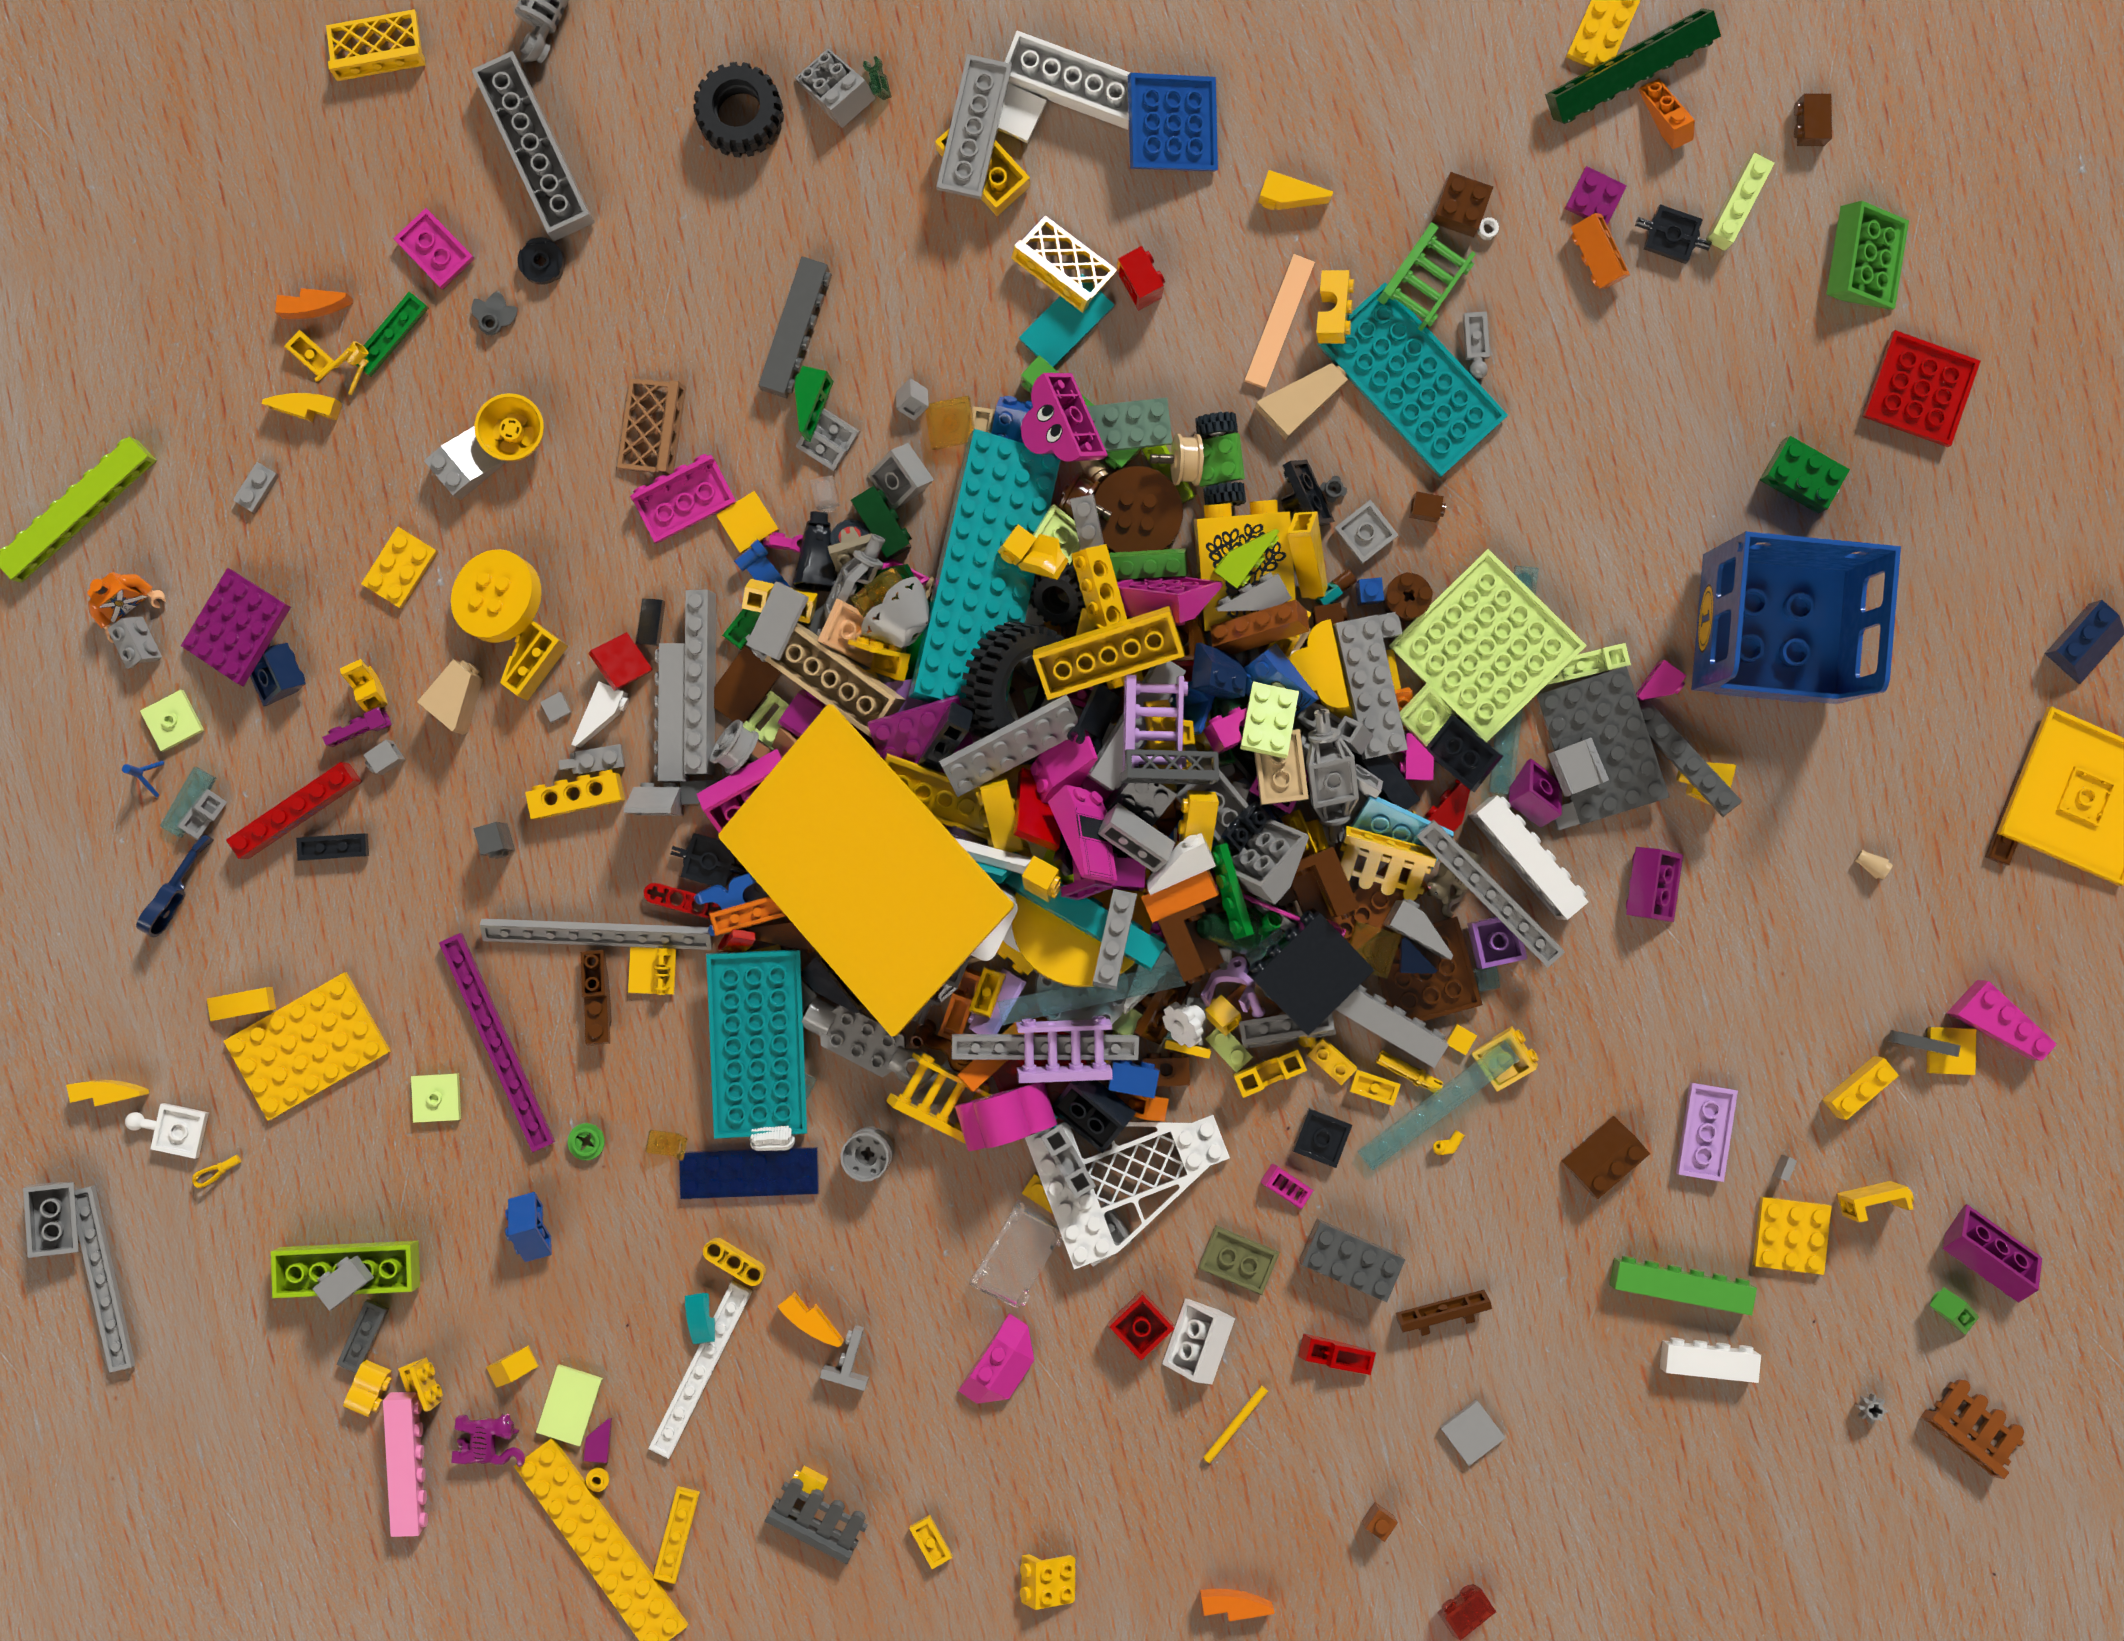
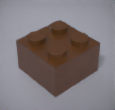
[1431,172,1493,238]

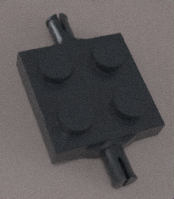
[1635,204,1712,264]
[670,833,747,888]

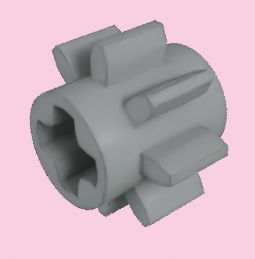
[1855,1393,1888,1424]

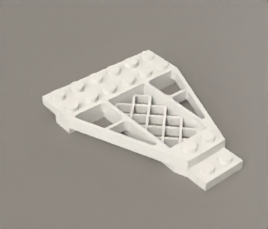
[1025,1115,1230,1270]

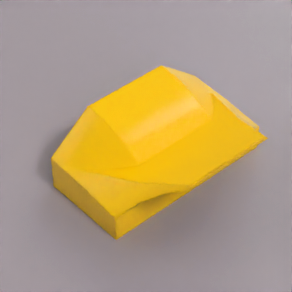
[1018,534,1069,580]

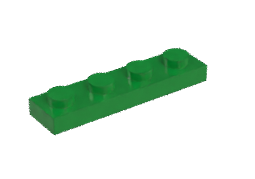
[356,292,429,377]
[1211,843,1254,940]

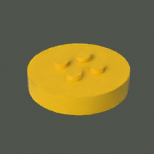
[451,549,541,643]

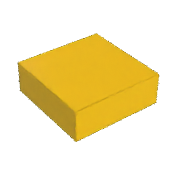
[1446,1024,1477,1055]

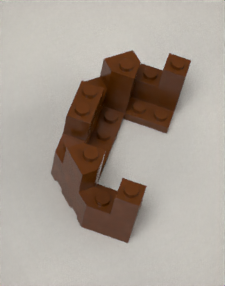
[1156,847,1359,984]

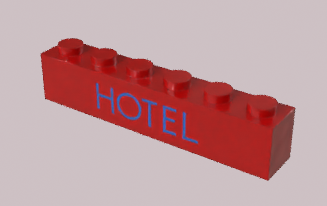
[226,762,362,859]

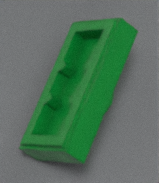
[722,609,761,650]

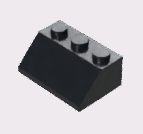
[1052,1080,1136,1154]

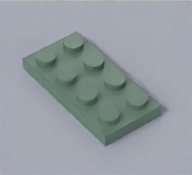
[1087,398,1172,452]

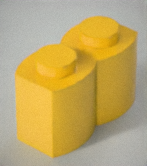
[343,1360,392,1417]

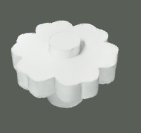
[1162,1002,1205,1048]

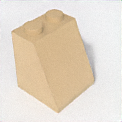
[417,659,483,735]

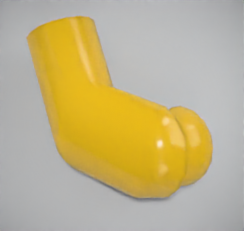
[1433,1130,1465,1155]

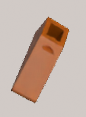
[1639,79,1695,150]

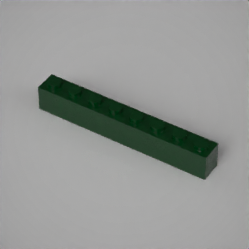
[1545,8,1721,124]

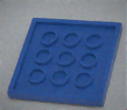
[1128,73,1218,172]

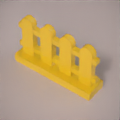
[1340,826,1437,901]

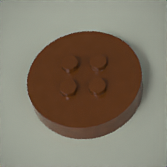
[1094,466,1183,553]

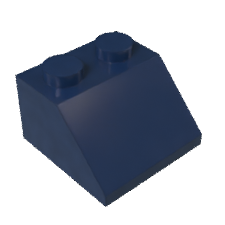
[250,643,306,707]
[1191,643,1247,700]

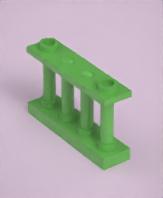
[1377,222,1476,331]

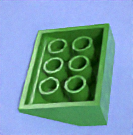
[1826,201,1909,310]

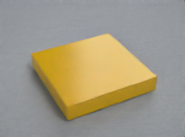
[716,491,779,554]
[1926,1027,1977,1075]

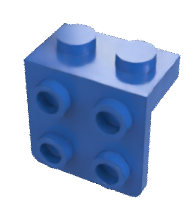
[991,396,1033,443]

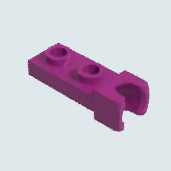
[322,707,392,747]

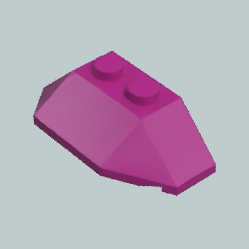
[958,1313,1034,1404]

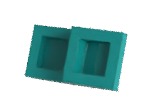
[685,1293,715,1344]

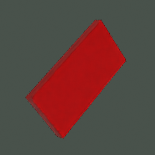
[1013,767,1061,851]

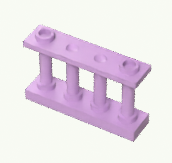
[1123,675,1188,771]
[1016,1016,1112,1083]

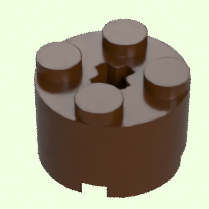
[1383,572,1433,622]

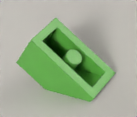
[1930,1287,1979,1335]

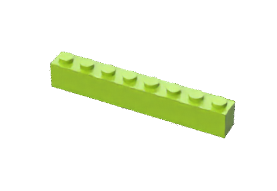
[0,436,157,583]

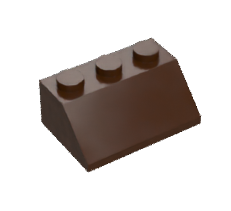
[1561,1116,1650,1199]

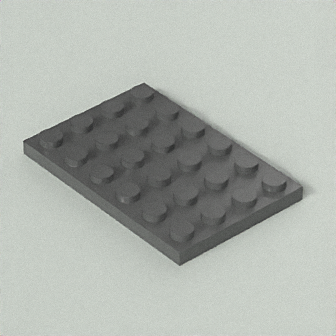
[1537,666,1670,825]

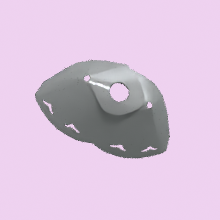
[861,577,929,648]

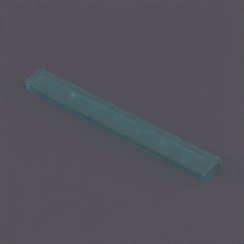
[997,963,1185,1025]
[1358,1040,1520,1170]

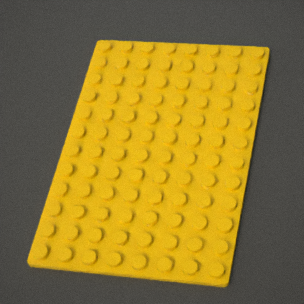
[718,704,1014,1036]

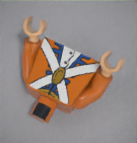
[87,572,166,643]

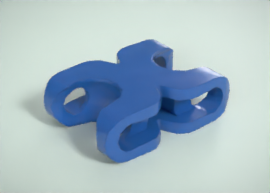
[694,872,756,936]

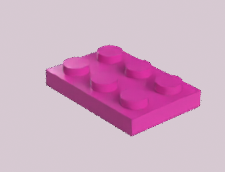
[393,208,475,290]

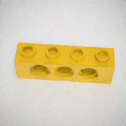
[525,770,625,820]

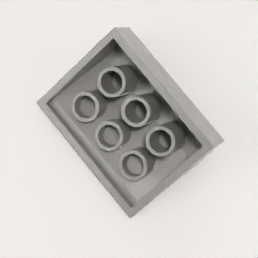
[1212,819,1309,904]

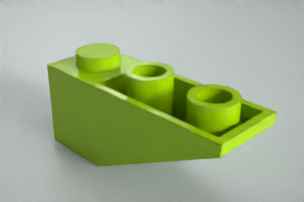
[1213,529,1279,588]

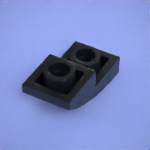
[1221,801,1270,852]

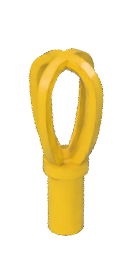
[192,1154,241,1188]

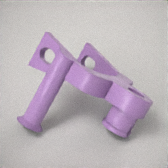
[1200,956,1265,1018]

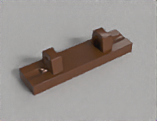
[1396,1290,1492,1336]

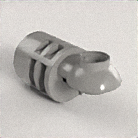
[514,0,569,63]

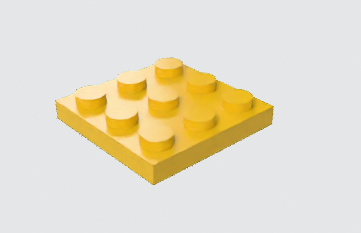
[1753,1196,1832,1275]

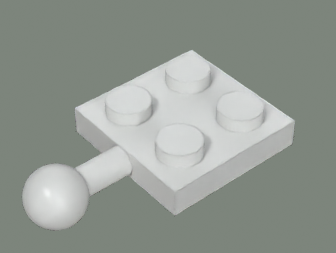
[125,1103,209,1159]

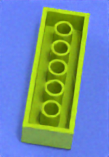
[271,1240,420,1298]

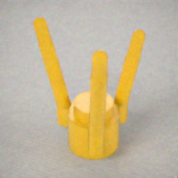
[314,341,369,395]

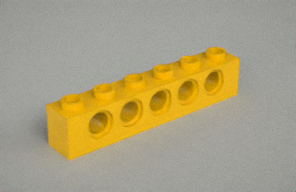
[1071,544,1144,690]

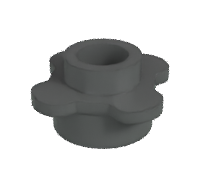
[1320,476,1347,503]

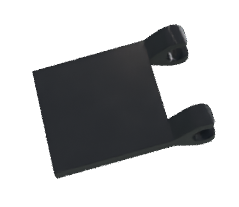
[1067,683,1121,755]

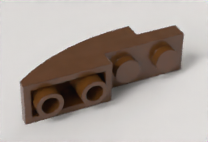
[580,950,612,1046]

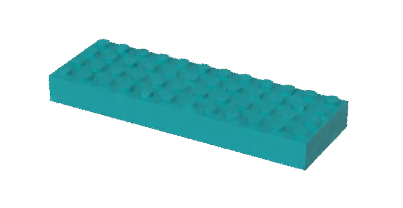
[908,429,1061,709]

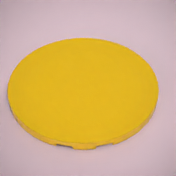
[1012,881,1151,987]

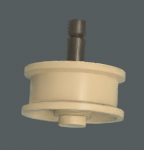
[1150,434,1204,485]

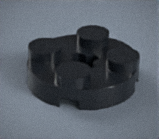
[517,237,565,285]

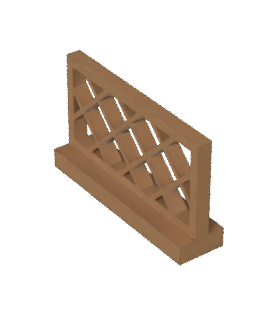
[617,378,686,476]

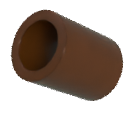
[1331,569,1357,592]

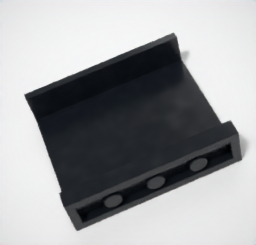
[1247,908,1375,1036]

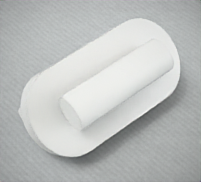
[749,1126,795,1151]

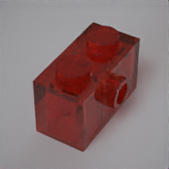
[1437,1584,1496,1641]

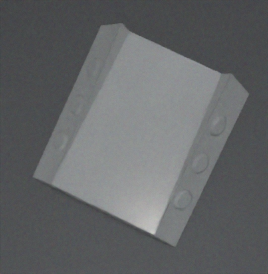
[1548,738,1609,797]

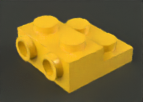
[1471,1026,1539,1092]

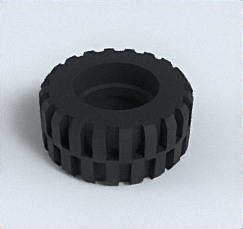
[693,62,784,158]

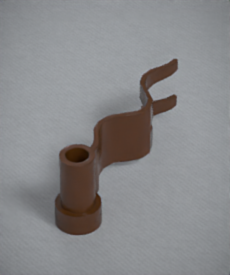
[910,1019,992,1086]

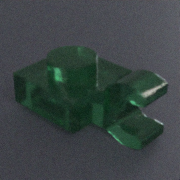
[863,56,892,100]

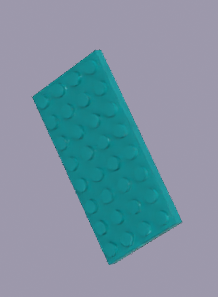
[1317,282,1508,478]
[706,949,807,1139]

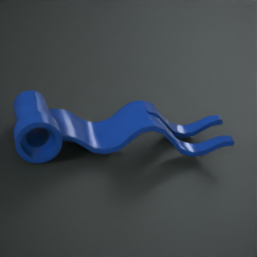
[734,539,791,588]

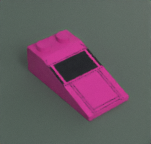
[1048,785,1117,884]

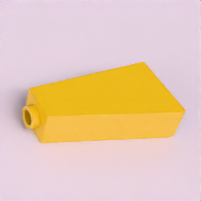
[1287,511,1328,599]

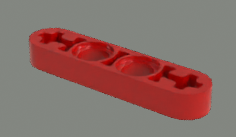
[644,883,720,919]

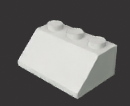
[1162,1298,1235,1384]

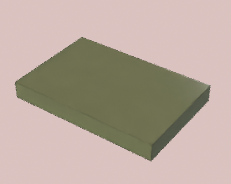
[1198,1225,1280,1295]

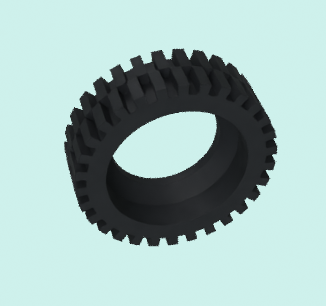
[961,621,1074,739]

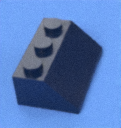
[2044,600,2124,684]

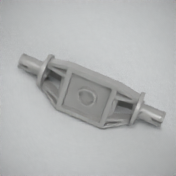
[816,534,885,636]
[1306,709,1359,843]

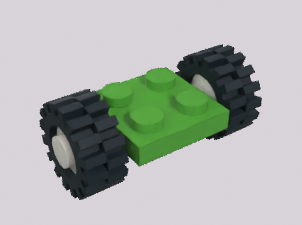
[1195,412,1246,507]

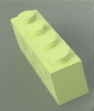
[1706,152,1774,251]

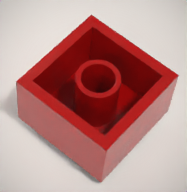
[1117,246,1165,311]
[1108,1290,1175,1361]

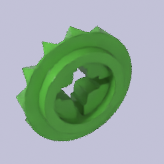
[568,1123,605,1160]

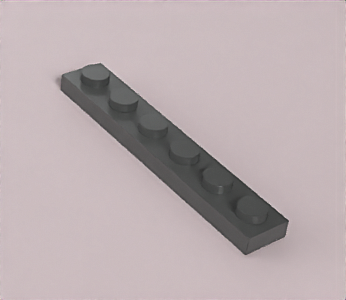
[1640,700,1742,817]

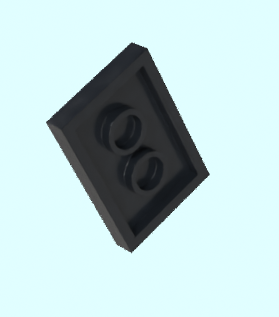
[1281,459,1335,526]
[1426,714,1503,792]

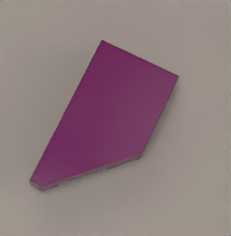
[584,1418,612,1463]

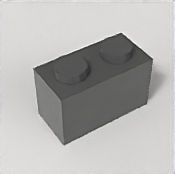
[473,822,515,859]

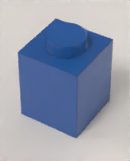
[1355,577,1384,606]

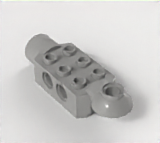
[802,997,933,1086]

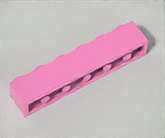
[383,1392,428,1537]

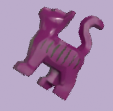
[451,1413,525,1467]

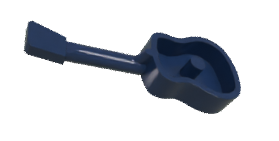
[136,835,214,937]

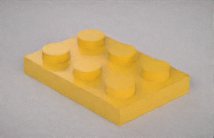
[361,526,438,609]

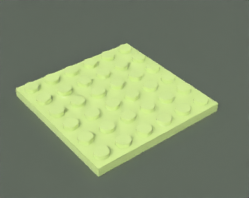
[1389,549,1587,742]

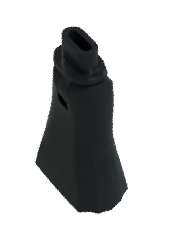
[793,511,837,592]

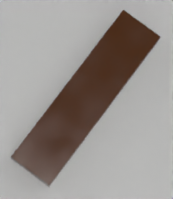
[1985,772,2021,866]

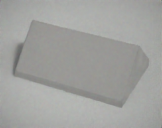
[746,582,809,660]

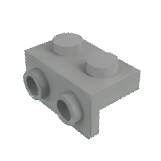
[108,617,162,669]

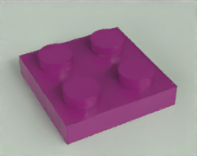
[1564,166,1627,225]

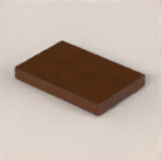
[714,646,782,723]

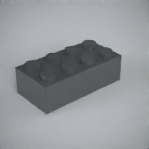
[1299,1218,1405,1302]

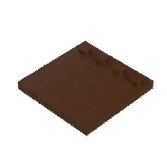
[1368,916,1483,1021]

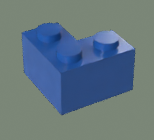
[1107,1060,1159,1098]
[505,1192,552,1262]

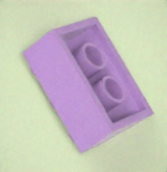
[968,967,1027,1034]

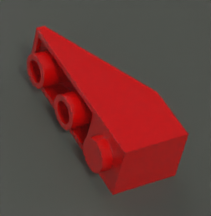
[1424,778,1470,833]

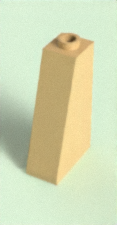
[1255,363,1348,440]

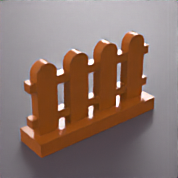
[1921,1379,2024,1480]

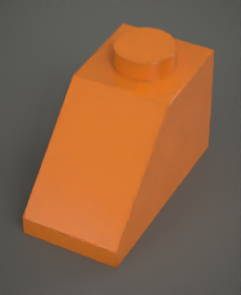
[1116,1092,1169,1122]

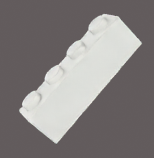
[1660,1338,1761,1383]

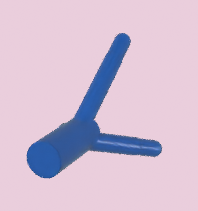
[122,761,164,797]

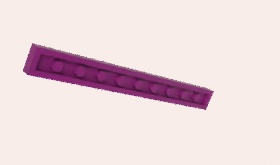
[439,933,555,1152]

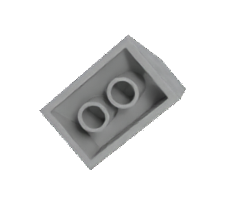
[23,1182,79,1258]

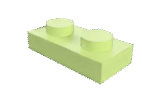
[1205,1028,1253,1073]

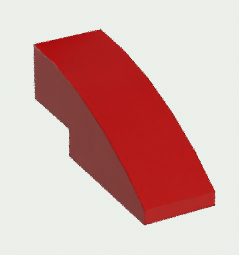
[1298,1334,1376,1375]

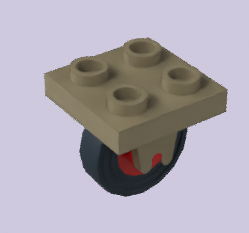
[828,519,882,574]

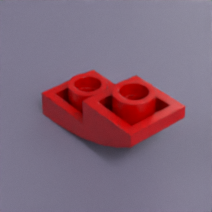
[718,929,755,952]

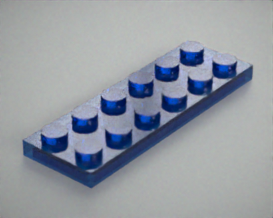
[679,1147,819,1199]

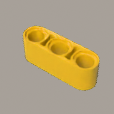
[703,1238,766,1286]

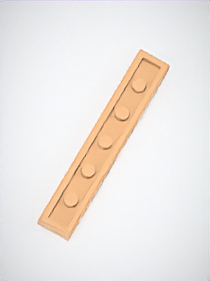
[1244,254,1315,389]

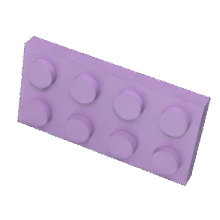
[1676,1082,1738,1182]

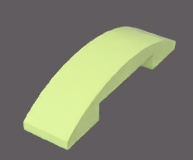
[1547,643,1631,685]

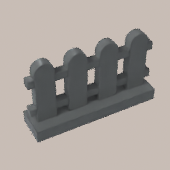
[764,1478,867,1564]

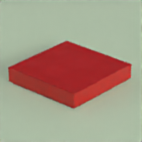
[588,632,653,691]

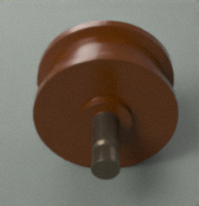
[1058,471,1112,521]

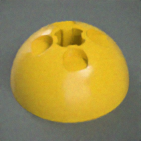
[474,393,544,461]

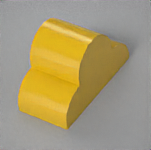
[1288,619,1353,719]

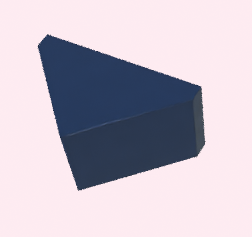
[1399,936,1438,974]

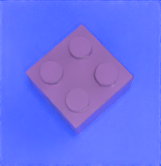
[1467,917,1527,969]

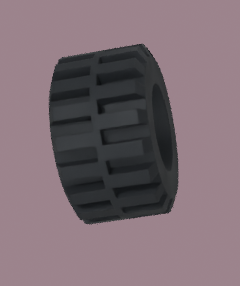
[1030,563,1086,627]

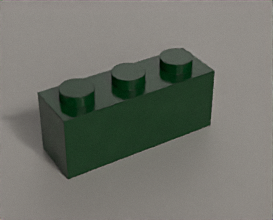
[851,486,912,560]

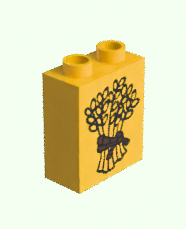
[1193,500,1296,631]

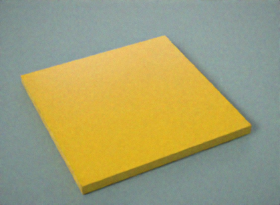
[1997,706,2124,886]

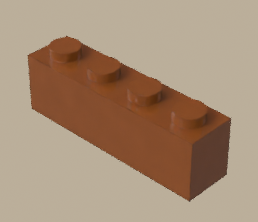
[1210,600,1309,654]

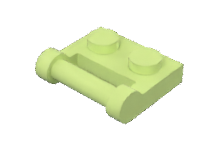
[743,690,789,750]

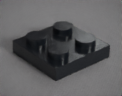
[1292,1108,1352,1168]

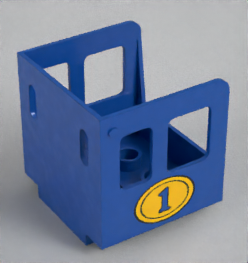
[1691,531,1901,704]

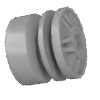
[840,1127,894,1182]

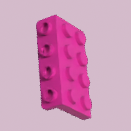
[630,454,737,544]

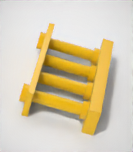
[886,1052,993,1144]

